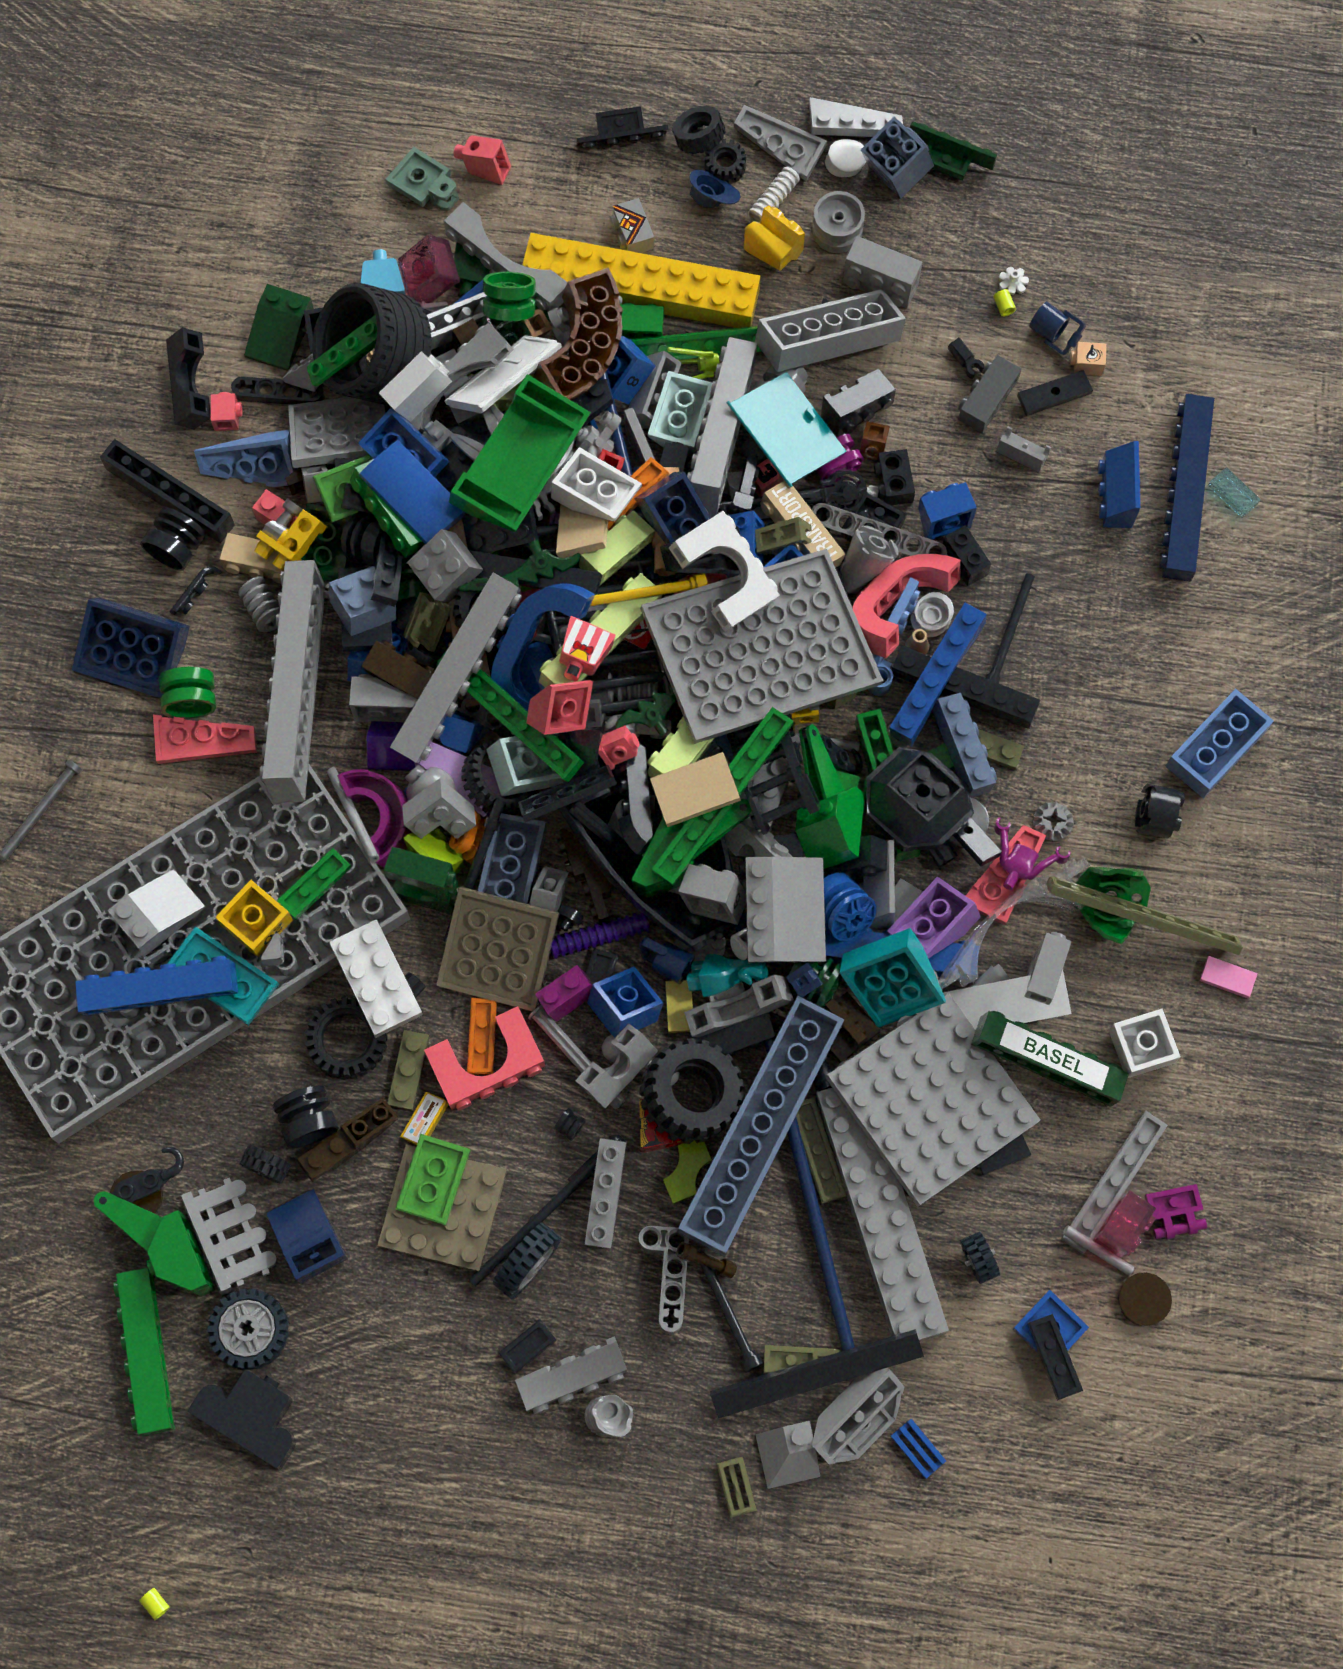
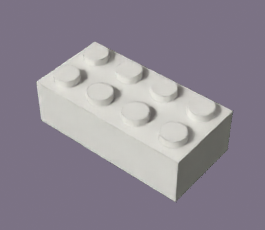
[329,919,422,1038]

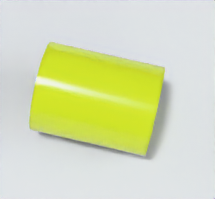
[993,289,1016,317]
[139,1588,170,1620]

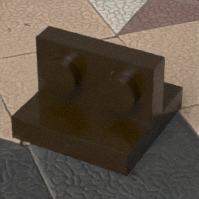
[824,992,880,1063]

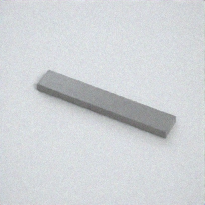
[1061,1111,1168,1254]

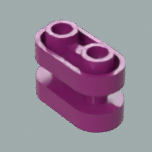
[817,434,864,480]

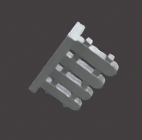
[181,1178,276,1297]

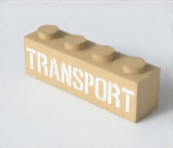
[760,481,845,568]

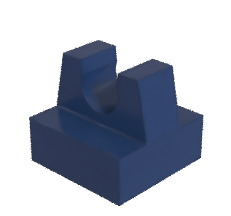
[786,962,823,998]

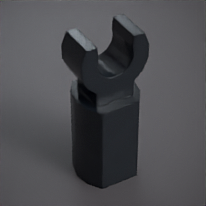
[948,338,985,379]

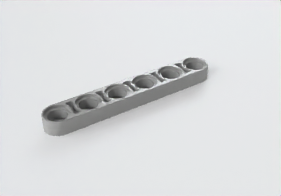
[812,503,947,556]

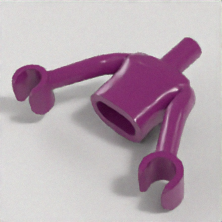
[994,818,1071,890]

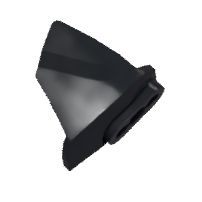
[558,730,619,783]

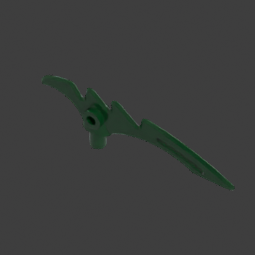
[459,540,581,592]
[615,684,677,736]

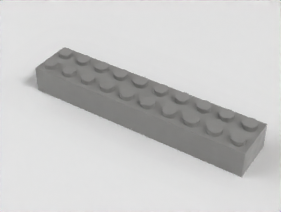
[260,560,325,803]
[815,1088,949,1342]

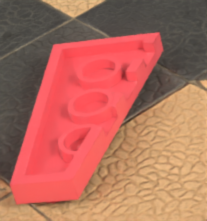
[153,714,257,764]
[965,825,1046,925]

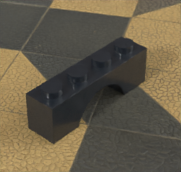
[166,327,211,430]

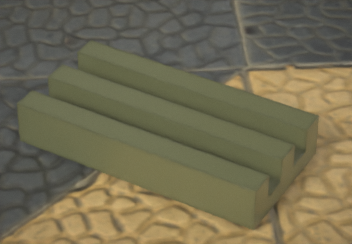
[716,1457,757,1518]

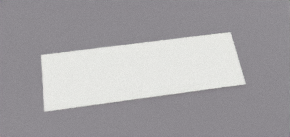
[917,970,1071,1030]

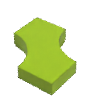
[663,1140,712,1205]

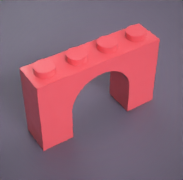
[424,1006,545,1111]

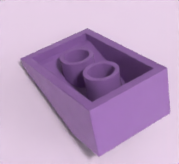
[887,877,980,959]

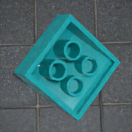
[839,928,946,1028]

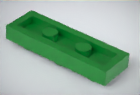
[277,848,352,920]

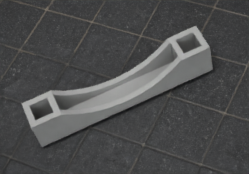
[444,202,567,312]
[409,323,514,434]

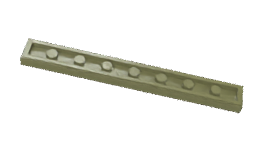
[1046,876,1243,955]

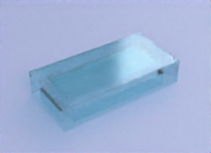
[1208,467,1261,518]

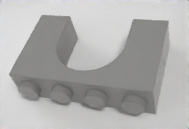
[1024,932,1071,1023]

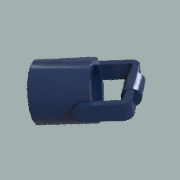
[1029,302,1086,355]
[639,937,695,985]

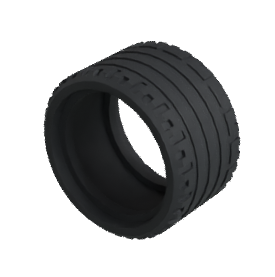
[312,283,432,405]

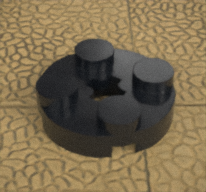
[403,640,443,670]

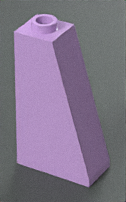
[415,742,508,820]

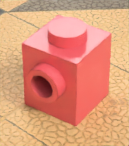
[211,392,243,431]

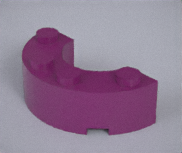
[337,769,412,868]

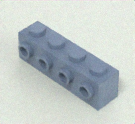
[932,693,997,798]

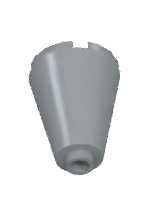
[841,526,898,594]

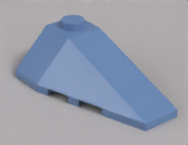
[194,429,298,487]

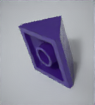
[367,721,415,771]

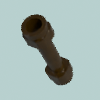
[676,1242,737,1278]

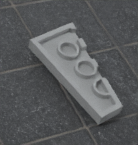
[734,105,827,182]

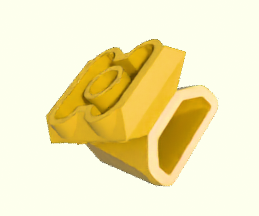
[744,206,805,271]

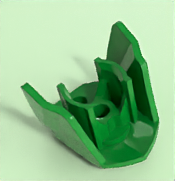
[1076,867,1151,944]

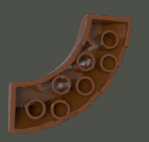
[533,268,623,400]

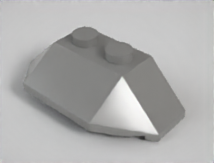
[812,1368,904,1465]

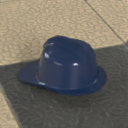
[689,170,741,208]

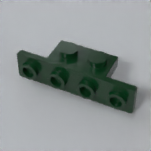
[910,121,997,181]

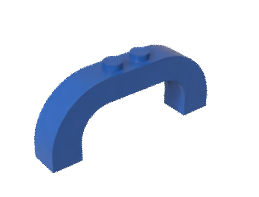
[491,584,595,711]

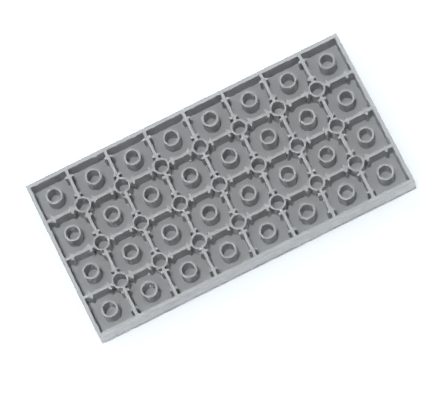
[0,764,410,1144]

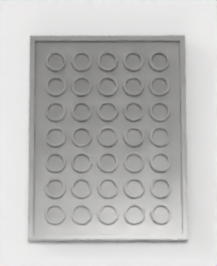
[640,549,883,744]

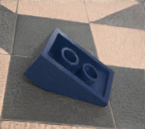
[634,472,711,545]

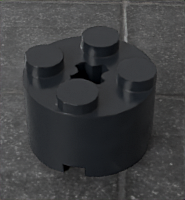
[1135,784,1185,839]

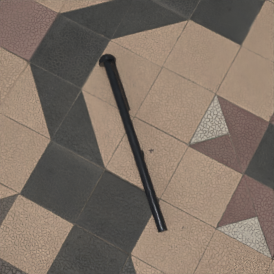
[469,1134,625,1287]

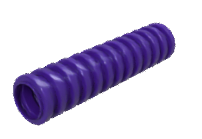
[550,912,650,959]

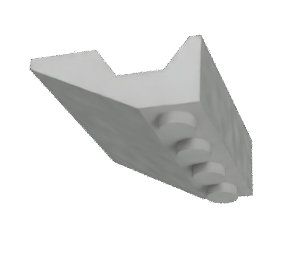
[745,857,826,963]

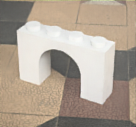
[669,511,780,632]

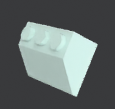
[648,371,713,458]

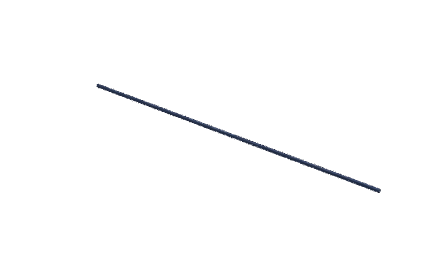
[598,371,855,1351]

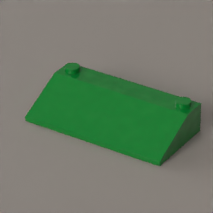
[449,374,591,532]

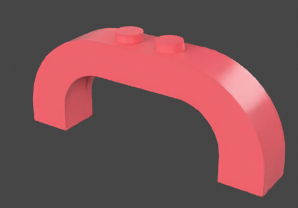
[853,554,960,658]

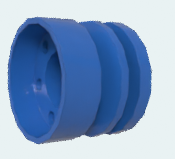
[824,873,877,941]

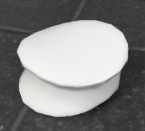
[825,139,866,177]
[911,592,954,637]

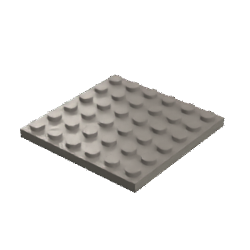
[825,993,1041,1207]

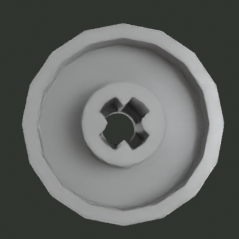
[812,191,865,253]

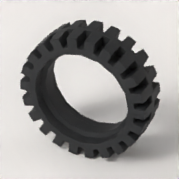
[461,740,535,815]

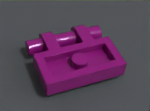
[1144,1184,1207,1240]

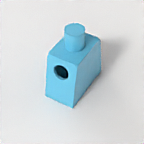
[361,249,406,295]

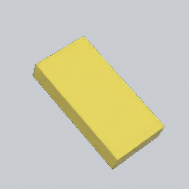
[666,980,693,1033]

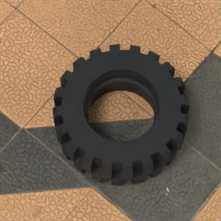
[639,1038,744,1144]

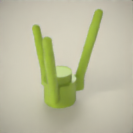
[667,347,720,380]

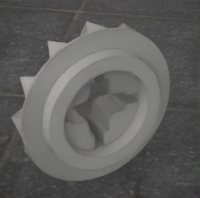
[1033,801,1074,841]

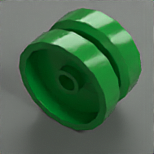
[483,272,536,321]
[159,666,216,719]

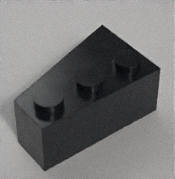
[660,526,741,574]

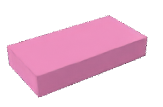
[1199,956,1258,999]

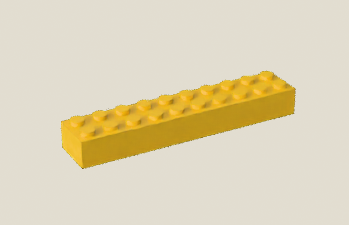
[522,233,760,328]

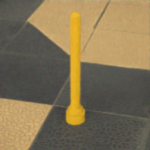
[590,573,707,606]

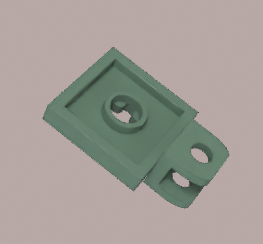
[385,147,459,211]

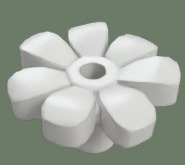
[999,267,1029,295]

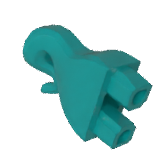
[687,954,768,997]

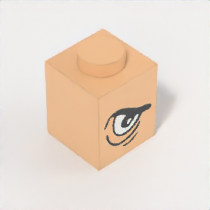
[1070,342,1106,376]

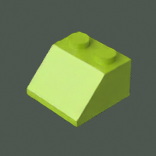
[404,829,465,874]

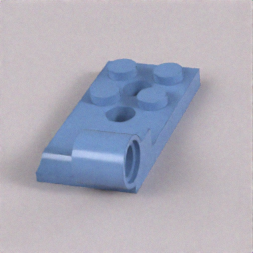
[868,577,920,696]

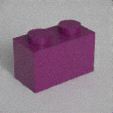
[535,965,592,1022]

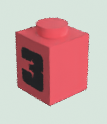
[755,459,785,497]

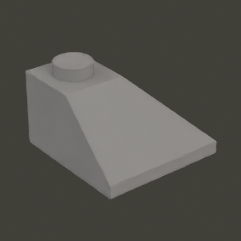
[756,1421,820,1489]

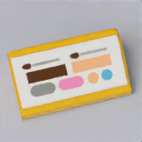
[400,1092,449,1145]

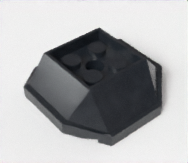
[864,747,974,852]

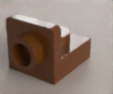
[860,421,890,461]

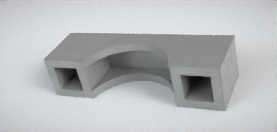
[684,975,794,1037]

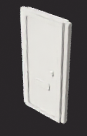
[444,335,562,413]

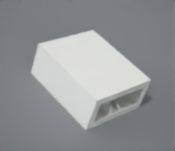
[379,352,452,422]

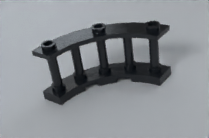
[727,713,821,835]

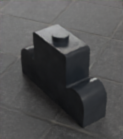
[187,1370,296,1470]

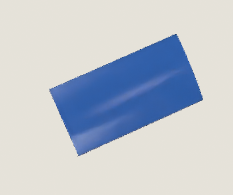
[359,440,465,544]

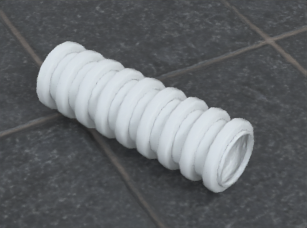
[748,167,800,223]

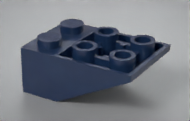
[266,1189,348,1284]

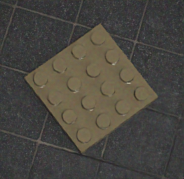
[436,887,559,1011]
[377,1144,507,1271]

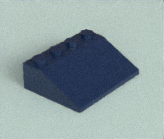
[72,598,190,698]

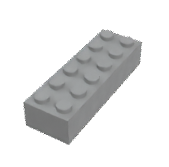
[755,289,906,372]

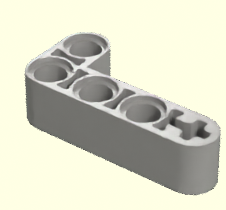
[639,1226,689,1335]

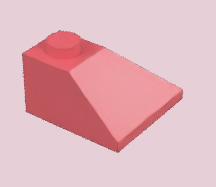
[526,680,593,735]

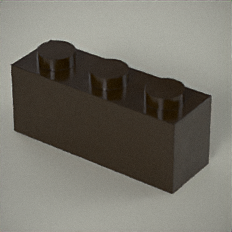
[361,640,435,699]

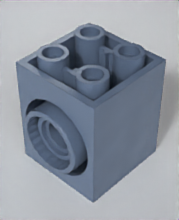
[861,116,934,199]

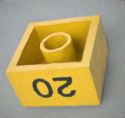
[215,880,293,957]

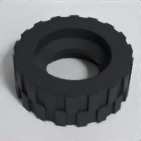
[672,105,726,154]

